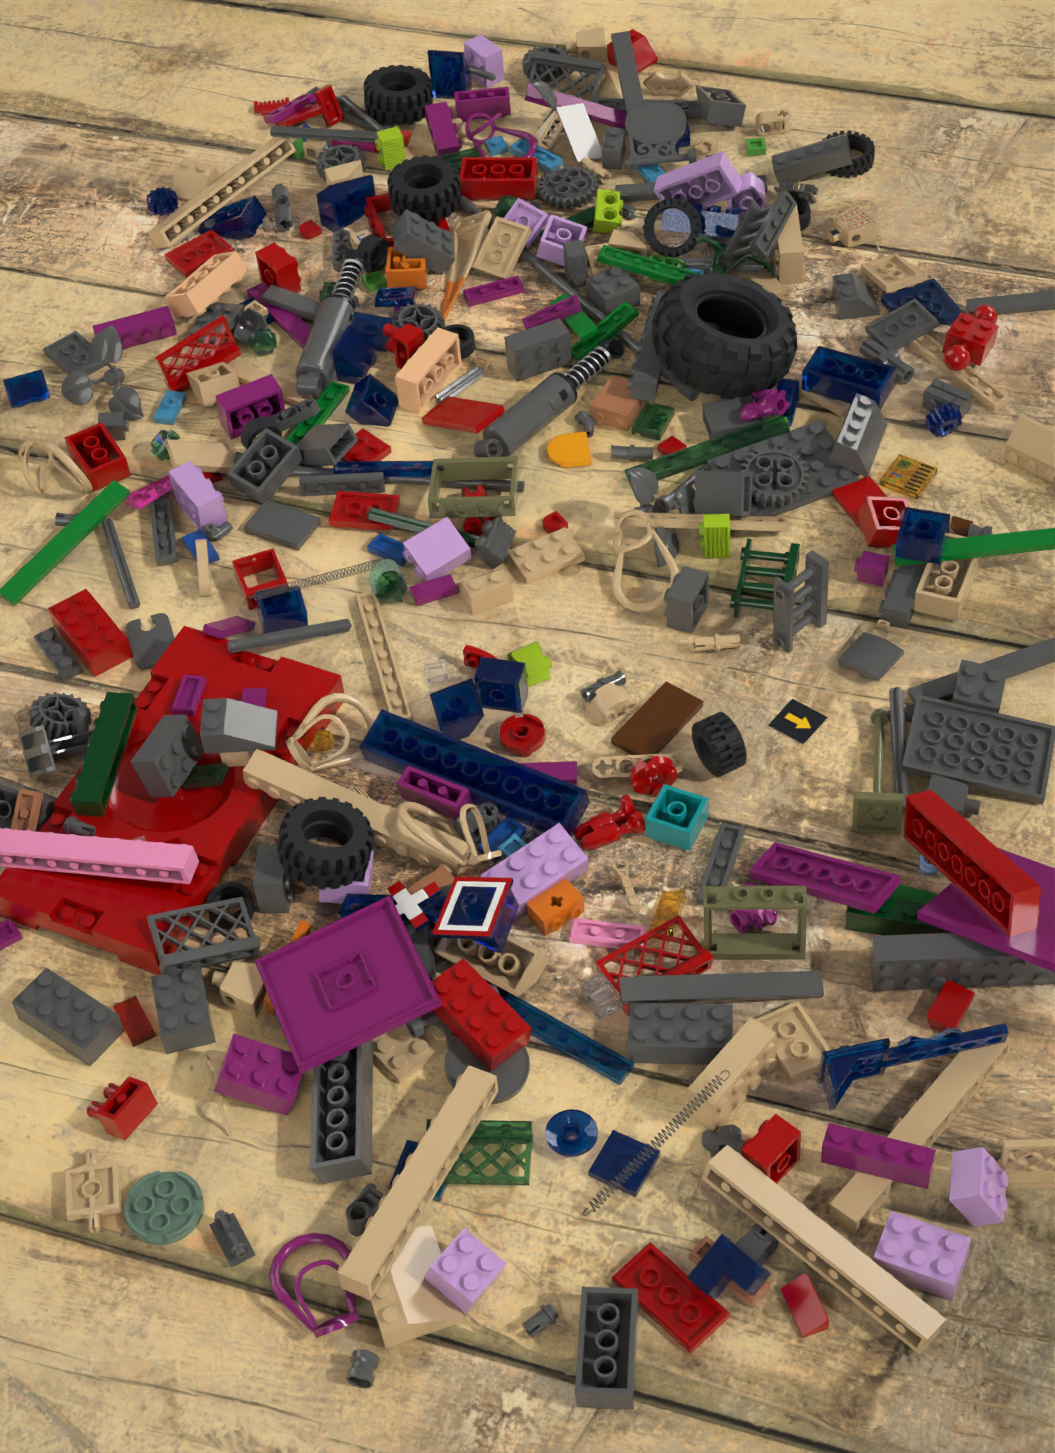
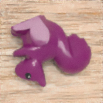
[739,389,790,421]
[730,883,778,933]

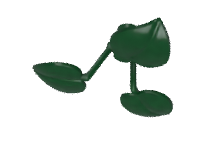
[696,233,776,278]

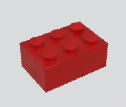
[64,422,131,491]

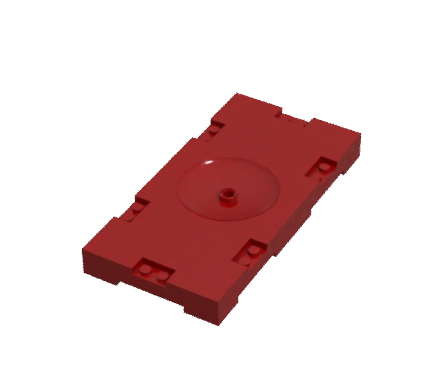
[0,626,345,975]

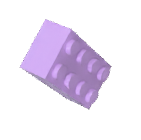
[654,151,742,219]
[480,823,589,923]

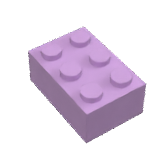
[168,461,227,531]
[873,1211,971,1301]

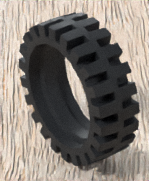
[823,131,875,178]
[643,198,702,257]

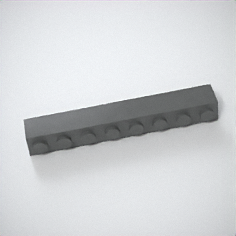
[627,290,666,402]

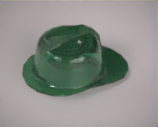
[369,559,407,603]

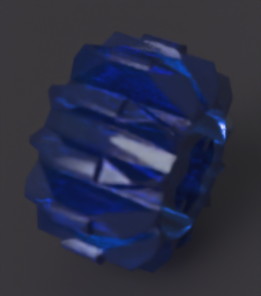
[146,186,178,217]
[925,402,962,437]

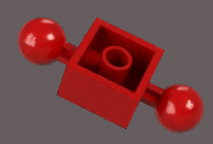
[942,305,999,371]

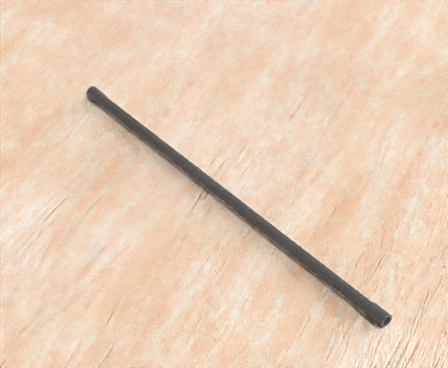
[459,196,699,401]

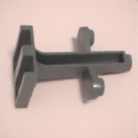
[18,708,94,778]

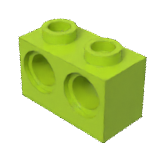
[593,189,623,234]

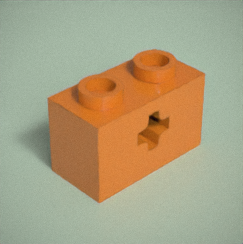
[526,878,585,936]

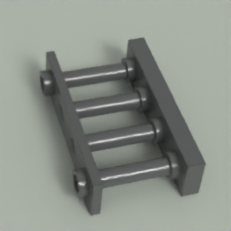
[722,189,797,269]
[773,550,829,653]

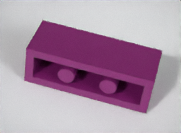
[454,87,511,121]
[425,102,462,159]
[396,765,474,820]

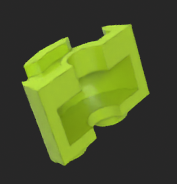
[506,641,552,688]

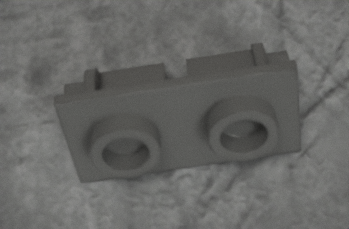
[209,1210,256,1268]

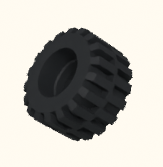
[692,712,747,777]

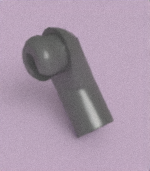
[575,411,595,438]
[203,521,233,540]

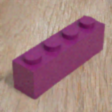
[92,306,177,349]
[821,1123,936,1189]

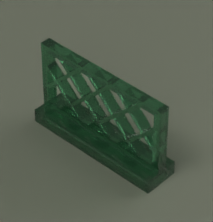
[426,1119,534,1186]

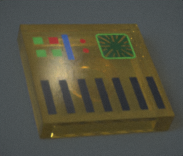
[879,454,938,499]

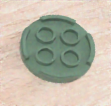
[124,1171,204,1245]

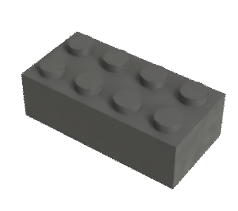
[12,967,124,1066]
[628,1003,733,1065]
[575,1287,639,1409]

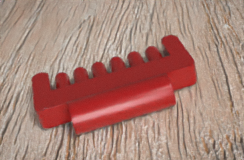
[254,97,290,116]

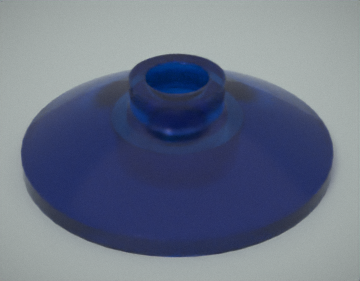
[545,1109,598,1157]

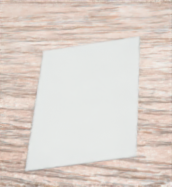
[556,103,602,162]

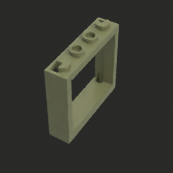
[428,456,519,519]
[703,886,807,960]

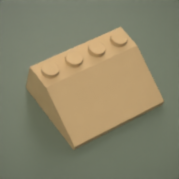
[351,1226,465,1348]

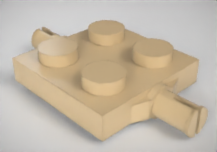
[65,1148,122,1233]

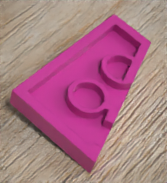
[124,474,173,509]

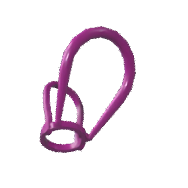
[465,113,537,157]
[269,1233,360,1338]

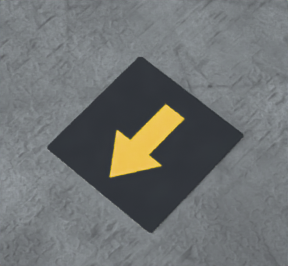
[769,699,828,744]

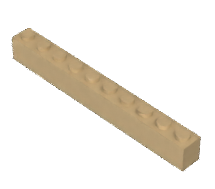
[148,137,296,249]
[243,749,470,877]
[828,1023,1011,1235]
[338,1065,498,1300]
[702,1145,946,1355]

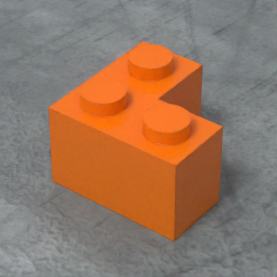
[386,247,428,290]

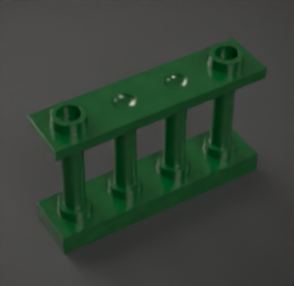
[730,538,800,618]

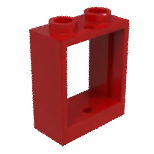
[232,548,291,610]

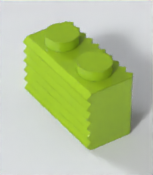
[375,126,406,171]
[699,514,730,559]

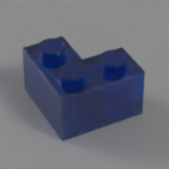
[687,1234,772,1299]

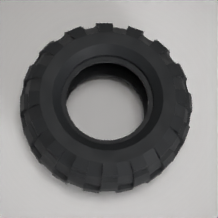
[651,271,797,400]

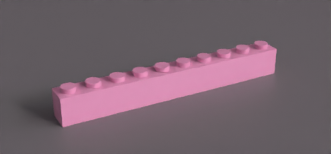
[0,828,199,884]

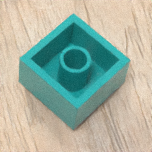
[645,784,709,851]

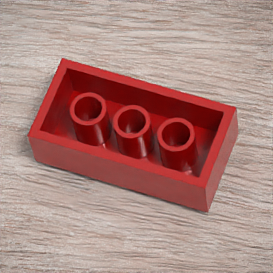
[460,157,538,200]
[48,589,133,677]
[431,958,531,1072]

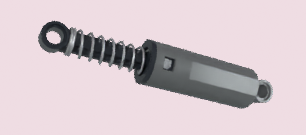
[296,248,368,397]
[474,339,624,458]

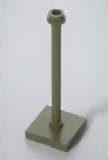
[852,709,903,835]

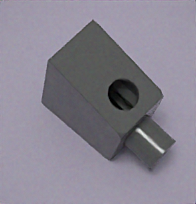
[928,774,981,817]

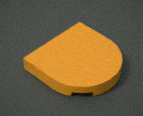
[547,431,591,468]

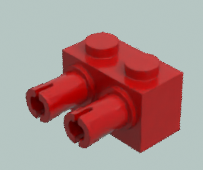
[382,323,424,369]
[87,1076,158,1141]

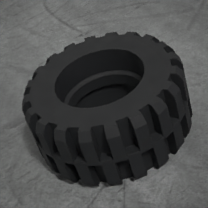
[363,65,433,125]
[387,155,462,222]
[277,797,373,890]

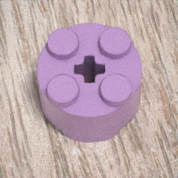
[727,172,766,218]

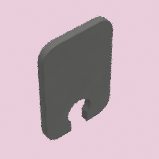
[126,613,175,670]

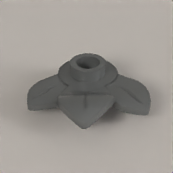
[702,1124,746,1159]

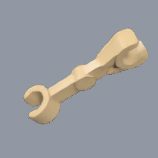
[613,860,640,913]

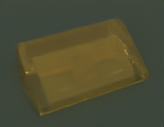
[649,889,686,937]

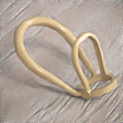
[18,439,92,494]
[612,509,679,613]
[285,693,377,772]
[398,801,502,866]

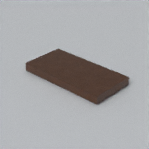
[611,681,703,763]

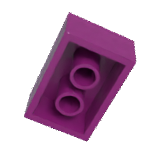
[215,374,285,440]
[213,1033,302,1116]

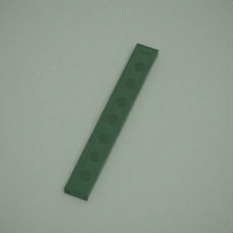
[624,415,790,490]

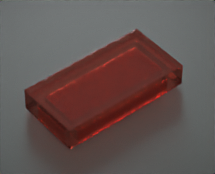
[113,996,156,1047]

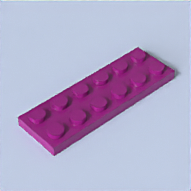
[748,842,901,914]

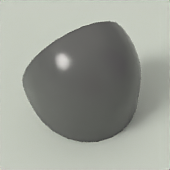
[233,307,268,344]

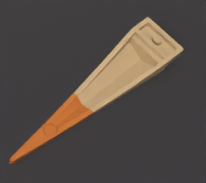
[441,210,492,320]

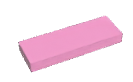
[569,918,647,951]

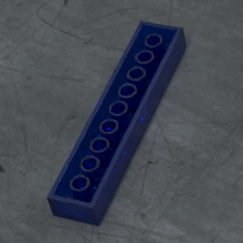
[359,709,590,836]

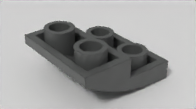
[837,632,904,681]

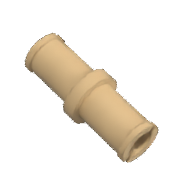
[580,157,611,184]
[693,633,740,652]

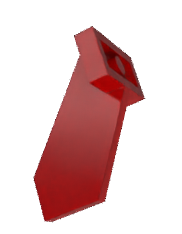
[275,85,344,127]

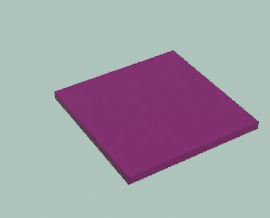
[917,848,1055,972]
[255,896,442,1074]

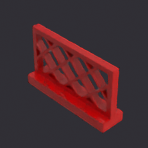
[155,315,242,392]
[595,915,714,1016]

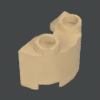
[585,683,639,727]

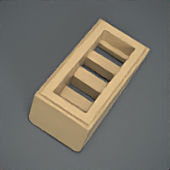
[533,111,564,152]

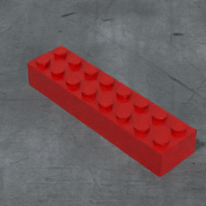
[904,789,1041,937]

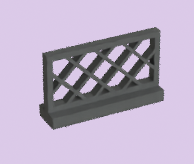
[529,50,606,103]
[147,897,261,974]

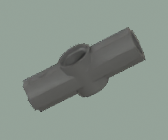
[271,184,293,231]
[859,338,915,384]

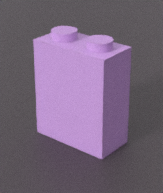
[402,517,472,582]

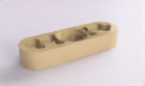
[196,539,211,596]

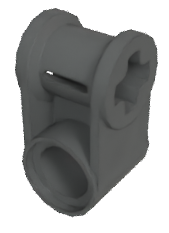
[454,802,501,844]
[345,1183,387,1237]
[731,1223,779,1272]

